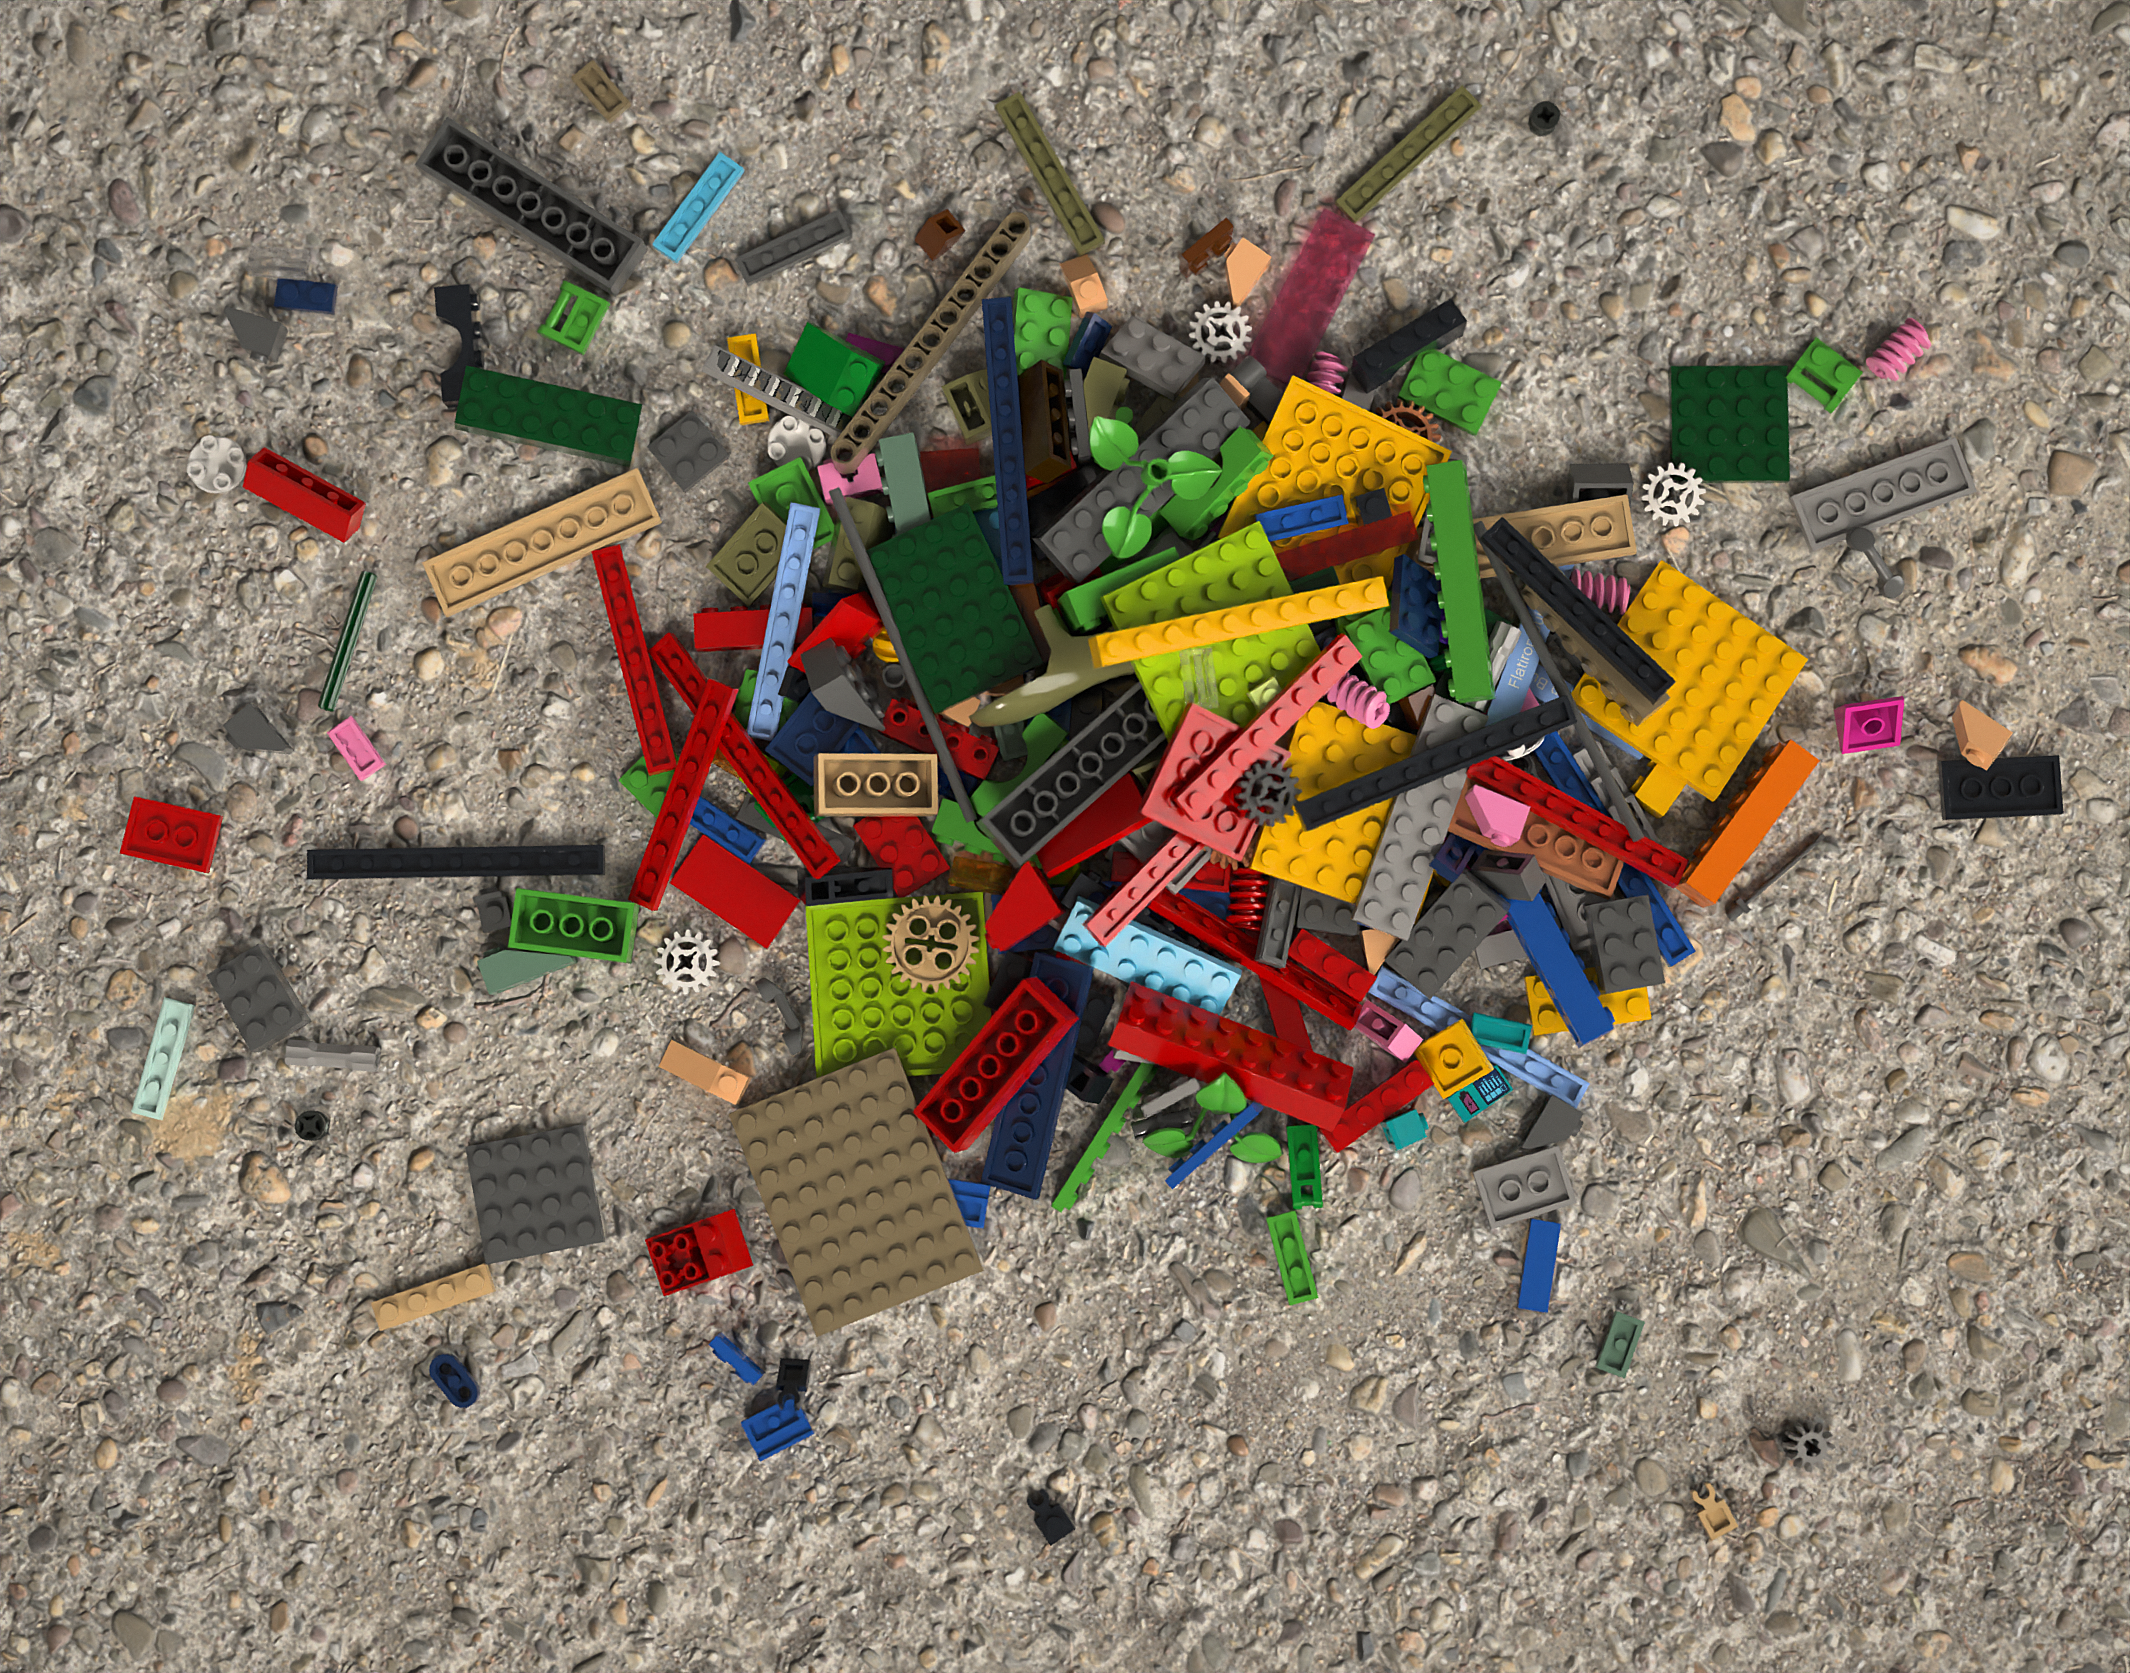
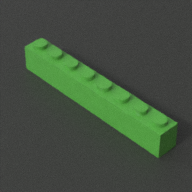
[1423,460,1496,704]

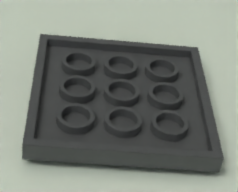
[465,1124,605,1265]

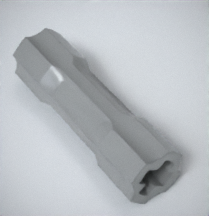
[1463,621,1522,713]
[285,1039,381,1072]

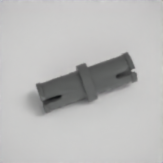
[1131,1108,1193,1140]

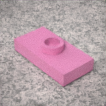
[327,716,386,781]

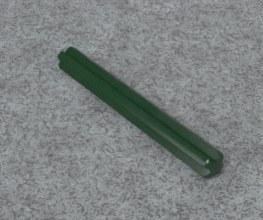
[318,571,378,712]

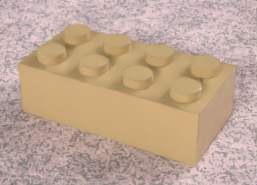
[813,753,938,816]

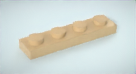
[371,1263,496,1331]

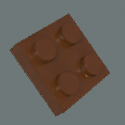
[1179,217,1234,279]

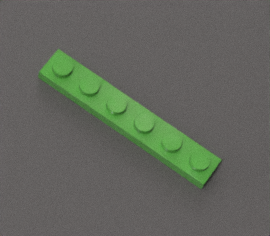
[1051,1062,1159,1212]

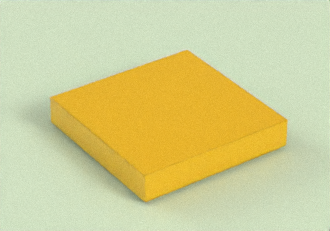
[1414,1018,1494,1099]

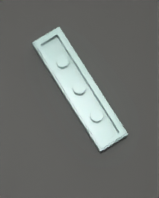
[131,997,196,1120]

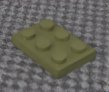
[706,502,787,607]

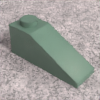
[477,947,577,995]

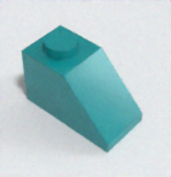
[1380,1109,1429,1150]

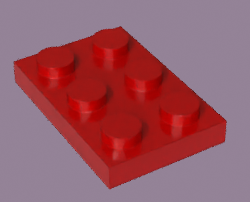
[119,796,223,874]
[853,816,951,898]

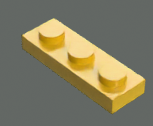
[727,333,770,425]

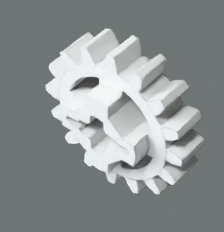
[1189,301,1252,366]
[1640,462,1706,526]
[654,930,720,995]

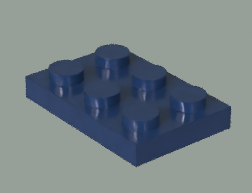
[1389,554,1442,659]
[765,691,861,787]

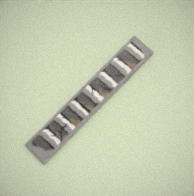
[701,345,869,438]

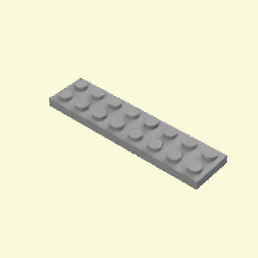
[1350,695,1489,941]

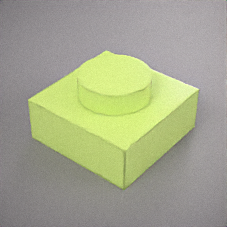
[1246,677,1282,713]

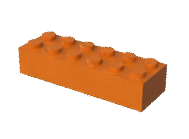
[1675,739,1820,908]

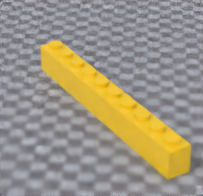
[1088,576,1389,669]

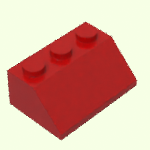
[787,591,885,673]

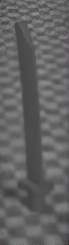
[1725,834,1825,922]

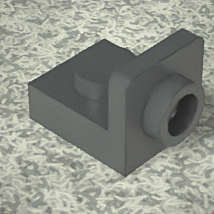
[473,887,512,933]

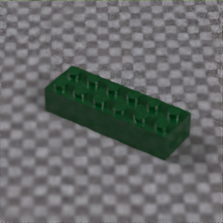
[454,365,643,467]

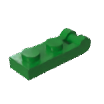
[1286,1124,1323,1210]

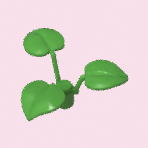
[1089,416,1222,559]
[1142,1072,1283,1163]

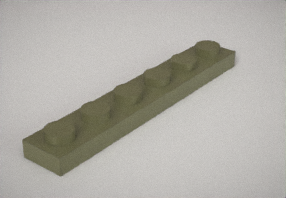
[1335,85,1482,225]
[994,91,1105,257]

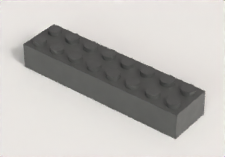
[415,117,647,298]
[1032,377,1250,583]
[976,681,1166,869]

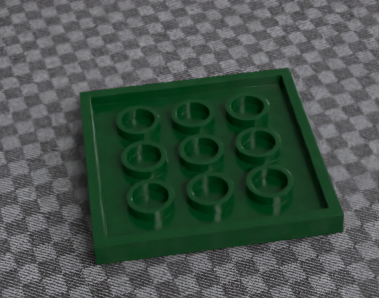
[1668,366,1790,483]

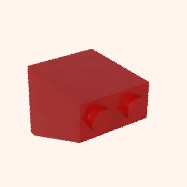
[984,861,1067,952]

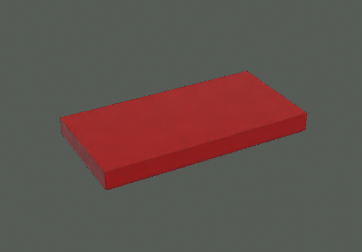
[1035,773,1154,879]
[669,834,801,949]

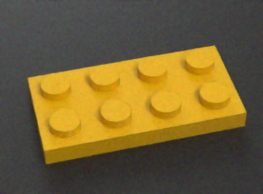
[1523,967,1652,1036]

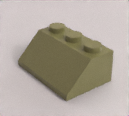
[822,497,895,599]

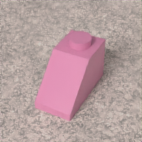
[1465,785,1530,847]
[1354,1000,1423,1063]

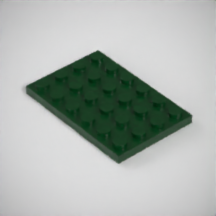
[866,503,1044,715]

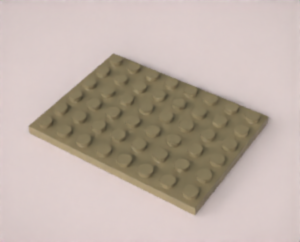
[728,1047,984,1337]

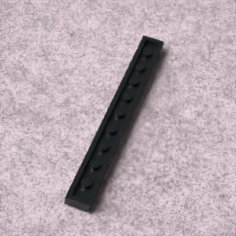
[1293,695,1578,832]
[307,845,605,880]

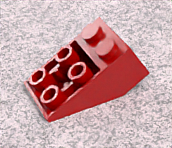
[645,1208,753,1296]

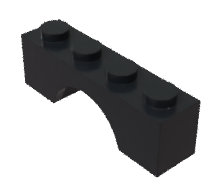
[434,284,485,408]
[1350,298,1467,394]

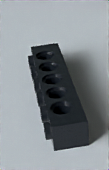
[1059,868,1226,961]

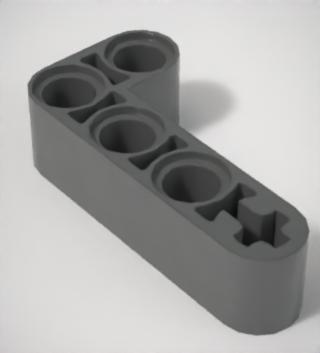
[1230,355,1283,425]

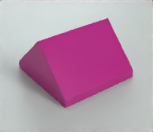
[1834,696,1904,754]

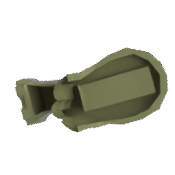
[969,604,1136,727]

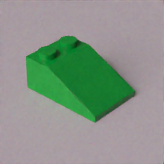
[783,322,886,417]

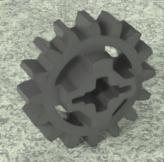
[1235,760,1302,827]

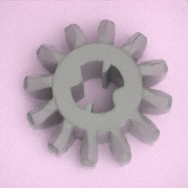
[1782,1420,1836,1472]

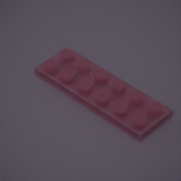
[1246,208,1376,385]

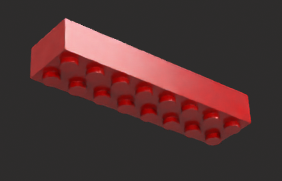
[1108,981,1354,1132]

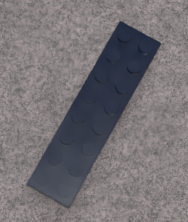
[981,952,1094,1200]

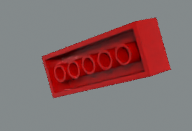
[913,977,1079,1153]

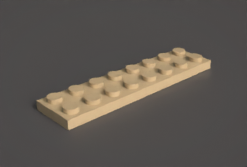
[422,468,662,617]
[1405,495,1637,579]

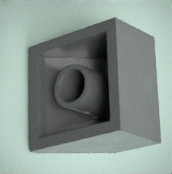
[1567,463,1634,507]

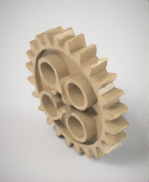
[883,896,979,993]

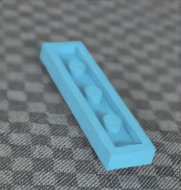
[652,152,744,264]

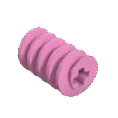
[1866,318,1931,382]
[1307,352,1348,394]
[1569,568,1630,615]
[1324,672,1390,729]

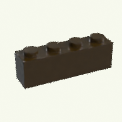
[1018,360,1071,484]

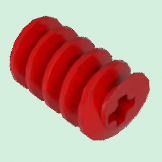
[1226,867,1269,931]

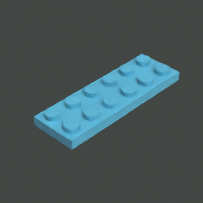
[1053,896,1242,1015]

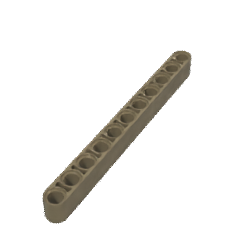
[830,212,1031,474]

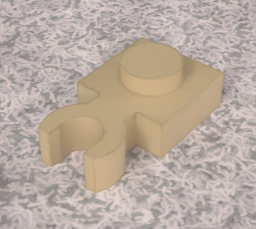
[1690,1482,1739,1541]

